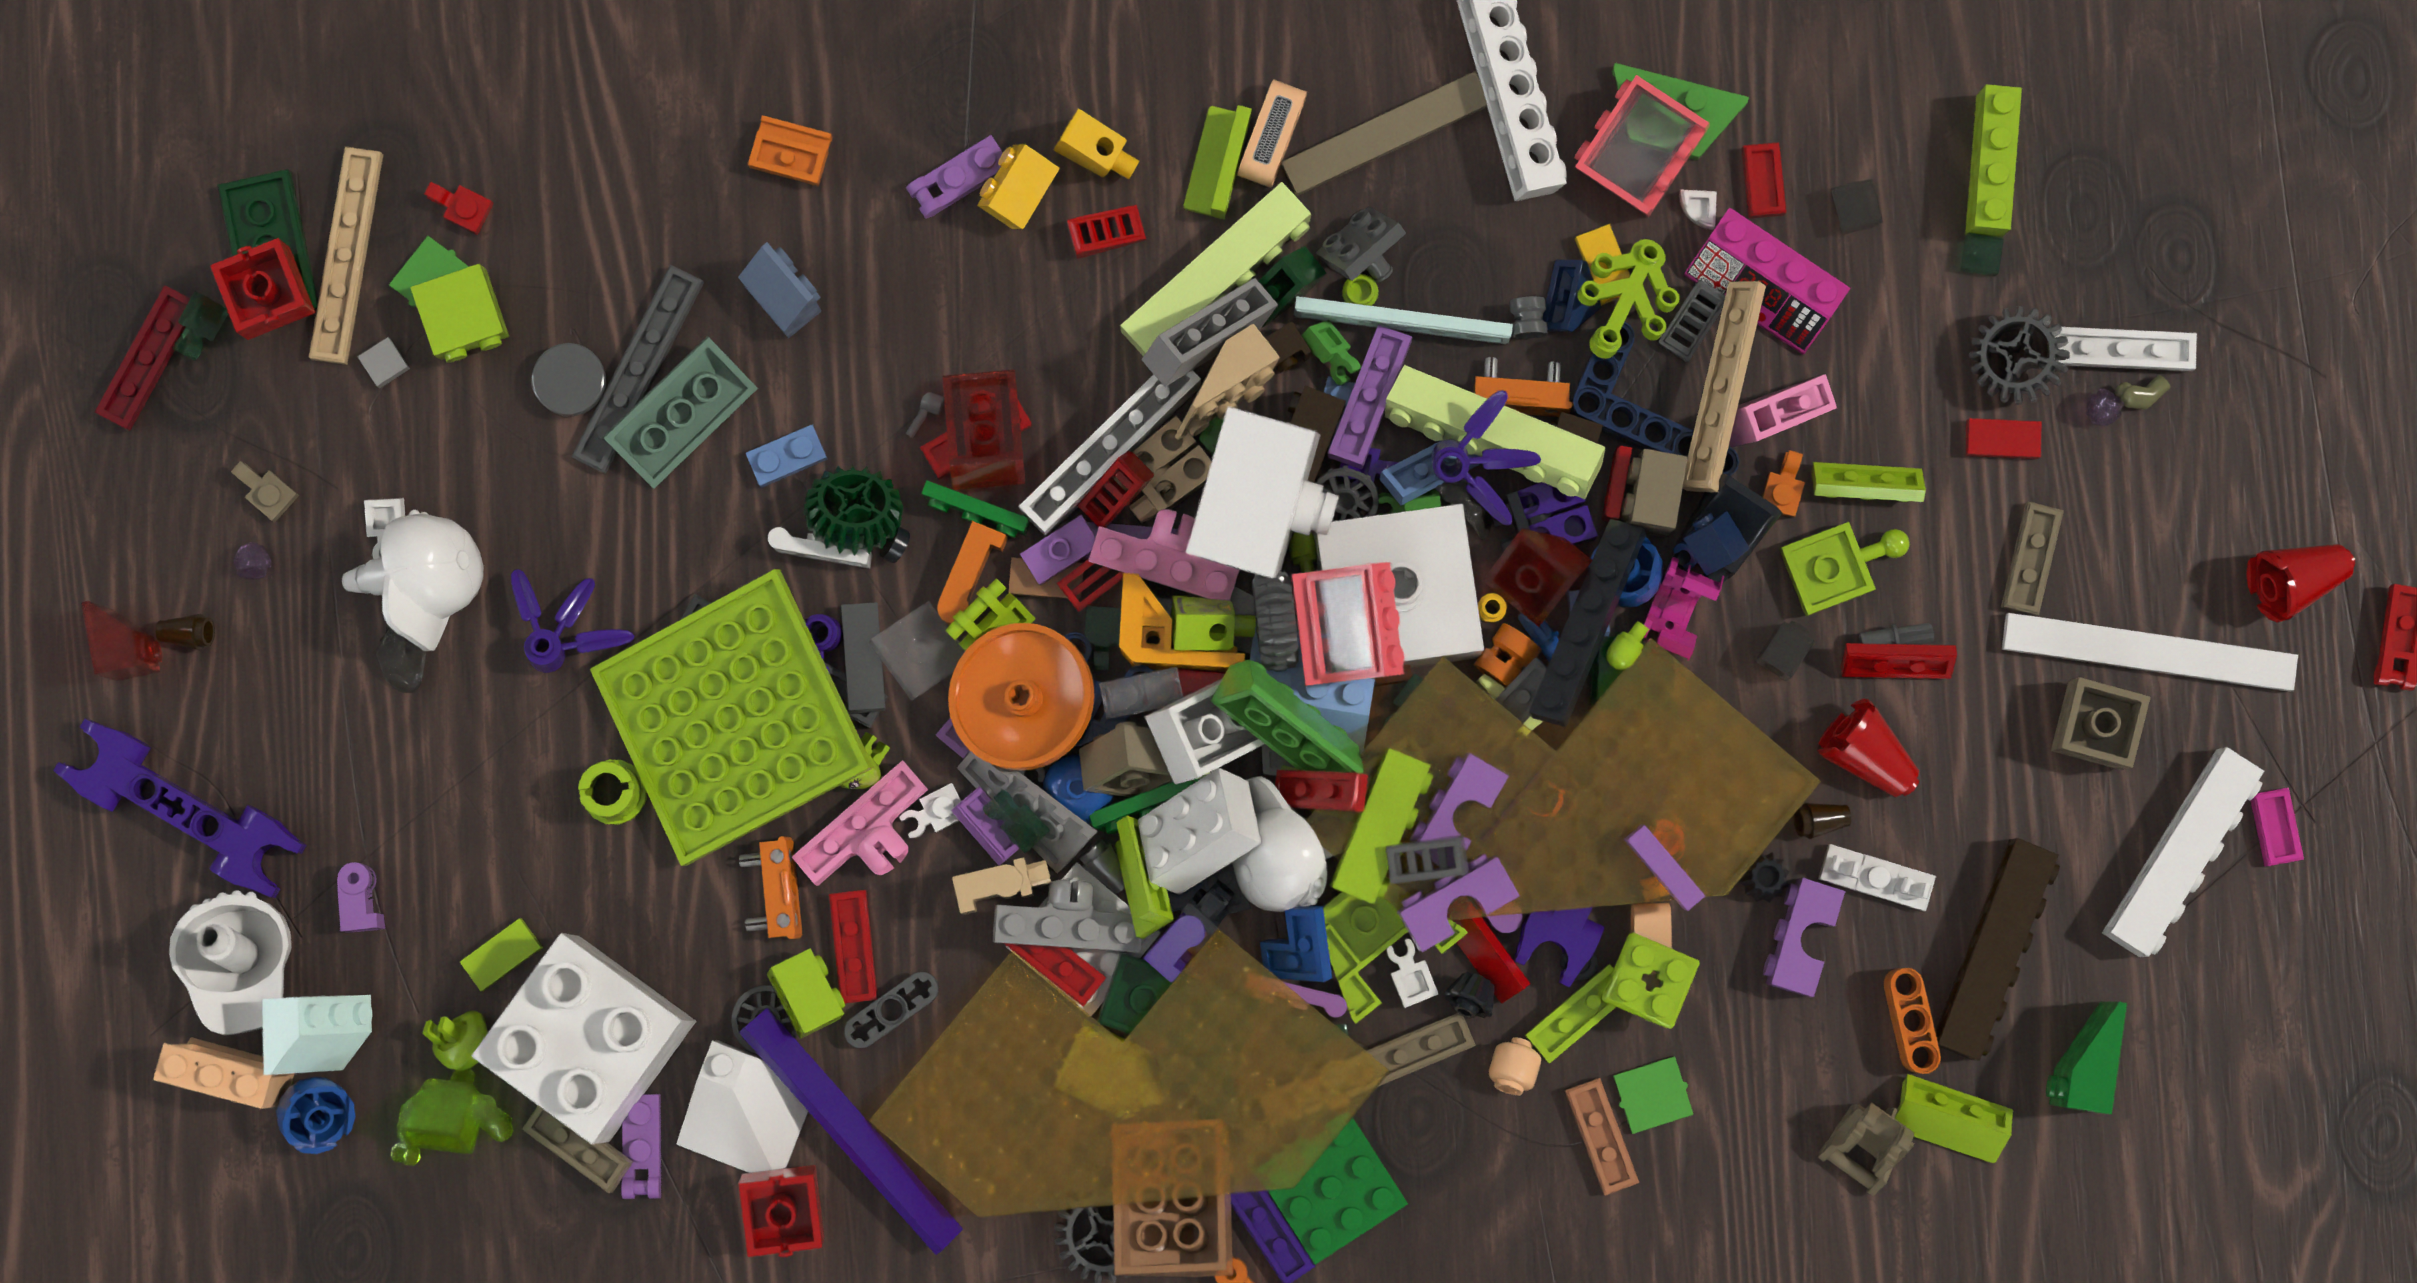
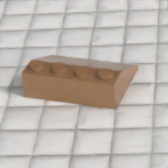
[1112,1119,1233,1277]

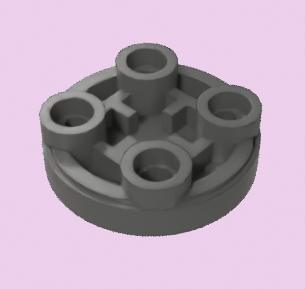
[532,343,607,417]

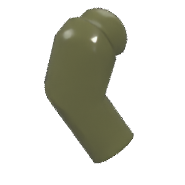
[2115,375,2171,410]

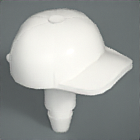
[342,510,484,651]
[1232,776,1355,912]
[169,890,292,1035]

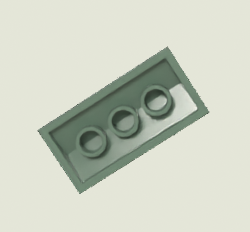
[603,336,758,489]

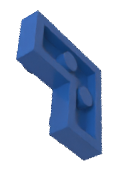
[1260,905,1332,982]

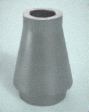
[1079,839,1125,894]

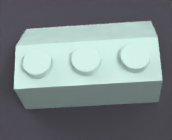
[262,995,373,1075]

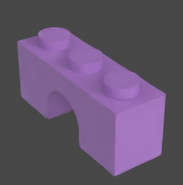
[1409,753,1509,867]
[1397,853,1520,952]
[1763,878,1845,997]

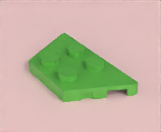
[1612,63,1749,160]

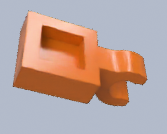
[1761,450,1805,518]

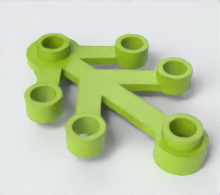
[1577,239,1680,359]

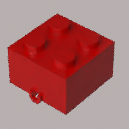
[210,238,315,340]
[739,1165,825,1257]

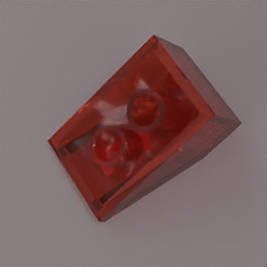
[943,369,1025,490]

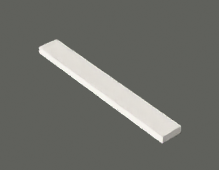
[2002,613,2298,692]

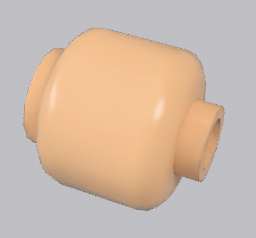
[1489,1038,1541,1096]

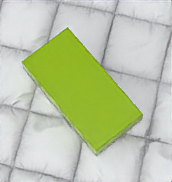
[460,918,543,992]

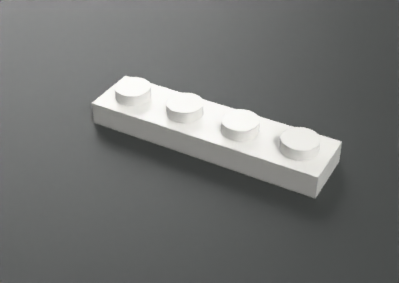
[2048,327,2197,371]

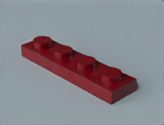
[95,285,200,431]

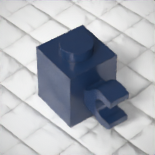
[1673,511,1750,576]

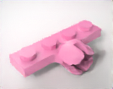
[1088,509,1239,601]
[792,760,928,886]

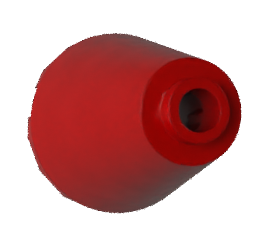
[2246,544,2355,623]
[1817,698,1919,797]

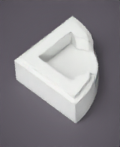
[1679,190,1717,229]

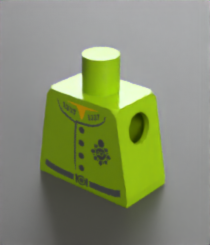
[1171,596,1256,650]

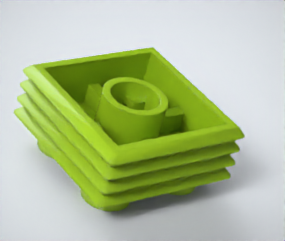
[1602,933,1700,1029]

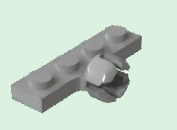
[993,879,1142,952]

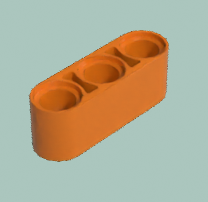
[1884,968,1941,1074]

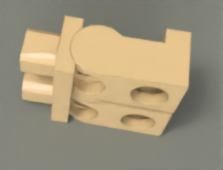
[1113,416,1212,523]
[952,857,1051,915]

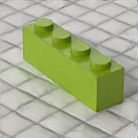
[1965,84,2022,239]
[1329,748,1433,904]

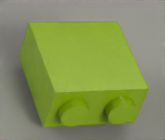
[410,263,509,363]

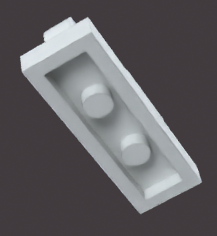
[1818,844,1936,911]

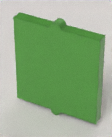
[389,236,469,307]
[1613,1056,1694,1134]

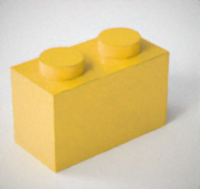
[977,144,1060,230]

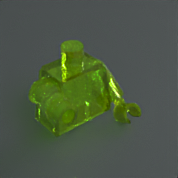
[390,1069,513,1166]

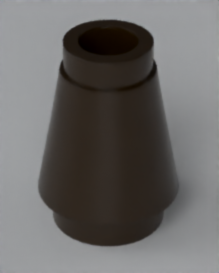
[155,614,215,650]
[1793,803,1851,839]

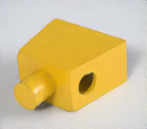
[1053,108,1139,179]

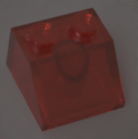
[1482,528,1592,627]
[81,601,162,681]

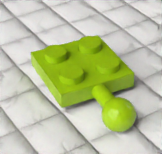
[1779,522,1910,616]

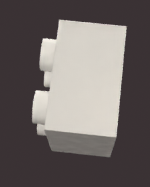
[472,933,696,1144]

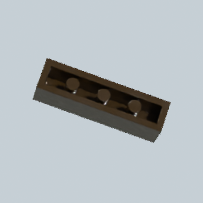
[1288,385,1346,538]

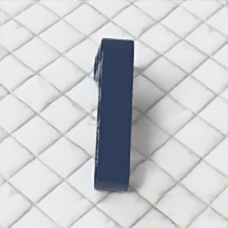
[1570,322,1739,476]

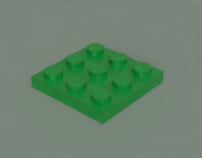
[1255,1109,1408,1265]

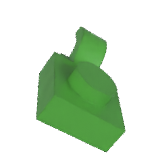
[1301,320,1361,385]
[1378,487,1441,515]

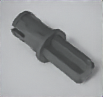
[1859,623,1934,645]

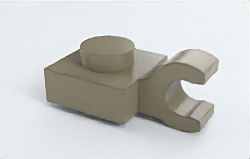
[231,461,299,522]

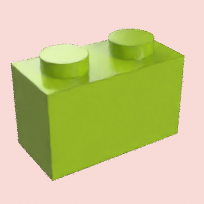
[767,948,845,1039]

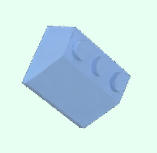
[1266,666,1375,756]

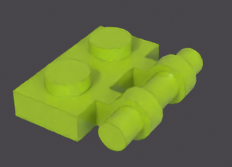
[945,578,1036,651]

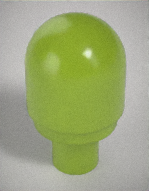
[1288,532,1317,573]
[1606,621,1649,670]

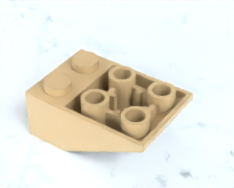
[1175,324,1280,440]

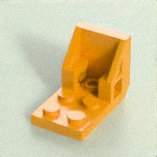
[1119,573,1245,672]

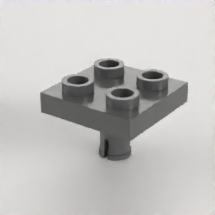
[1315,206,1406,283]

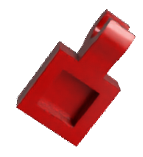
[424,182,494,235]

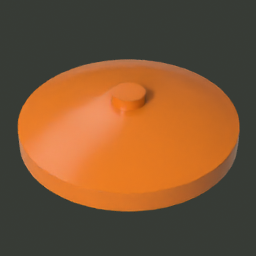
[948,623,1094,771]

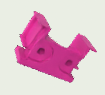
[1643,557,1724,661]

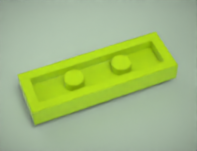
[1811,462,1926,502]
[1525,964,1616,1064]

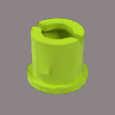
[578,759,647,825]

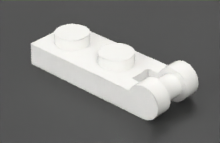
[768,527,873,569]

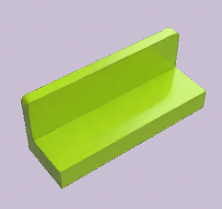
[1184,105,1252,220]
[1115,816,1174,939]
[1894,1074,2013,1163]

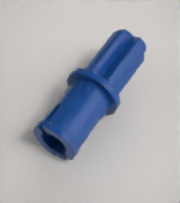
[1518,606,1559,663]

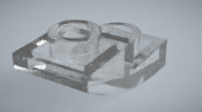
[1099,667,1183,719]

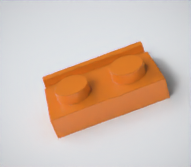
[748,115,833,186]

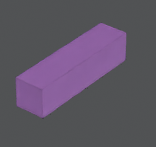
[1623,824,1705,911]

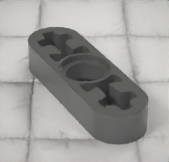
[844,972,939,1048]

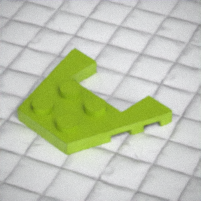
[1323,881,1468,1024]

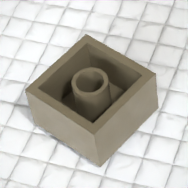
[1619,449,1688,538]
[2051,677,2151,770]
[1079,722,1173,798]

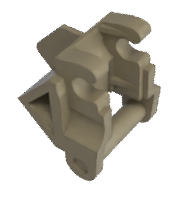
[1817,1103,1914,1196]

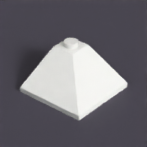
[676,1040,808,1173]

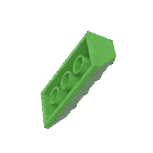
[1211,659,1364,773]

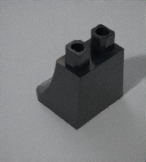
[1673,473,1782,583]

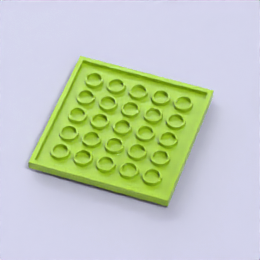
[590,569,874,866]

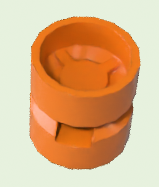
[1474,623,1542,688]

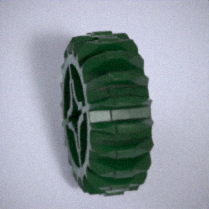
[804,464,903,556]

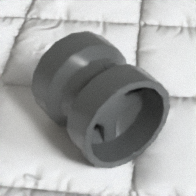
[1509,296,1548,339]

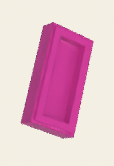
[2251,788,2304,867]

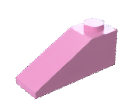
[1729,374,1837,447]

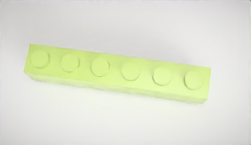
[1120,182,1311,356]
[1385,365,1605,499]

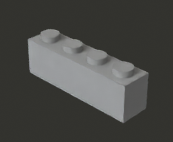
[1141,278,1278,387]

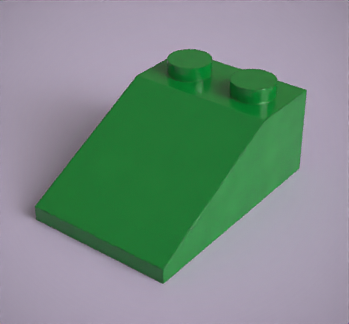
[2046,1001,2127,1115]

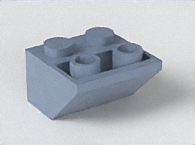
[738,242,821,339]

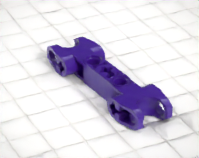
[53,718,307,898]
[1513,731,1677,987]

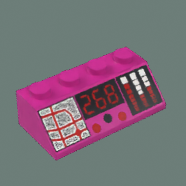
[1684,207,1851,355]

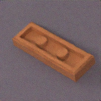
[1564,1078,1639,1195]

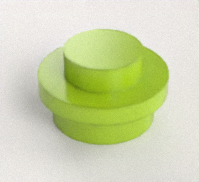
[1342,274,1378,306]

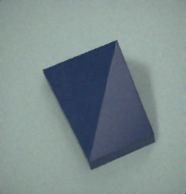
[1542,260,1602,332]

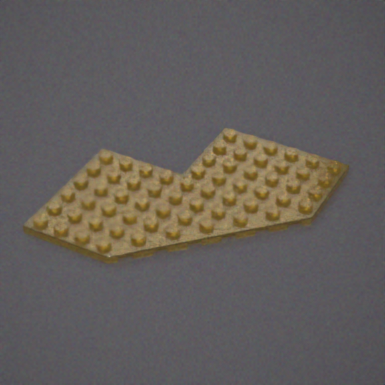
[1306,638,1821,920]
[869,929,1390,1218]

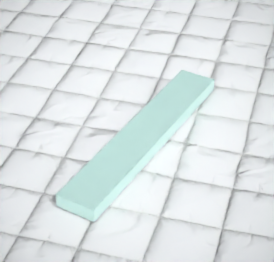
[1294,296,1513,344]

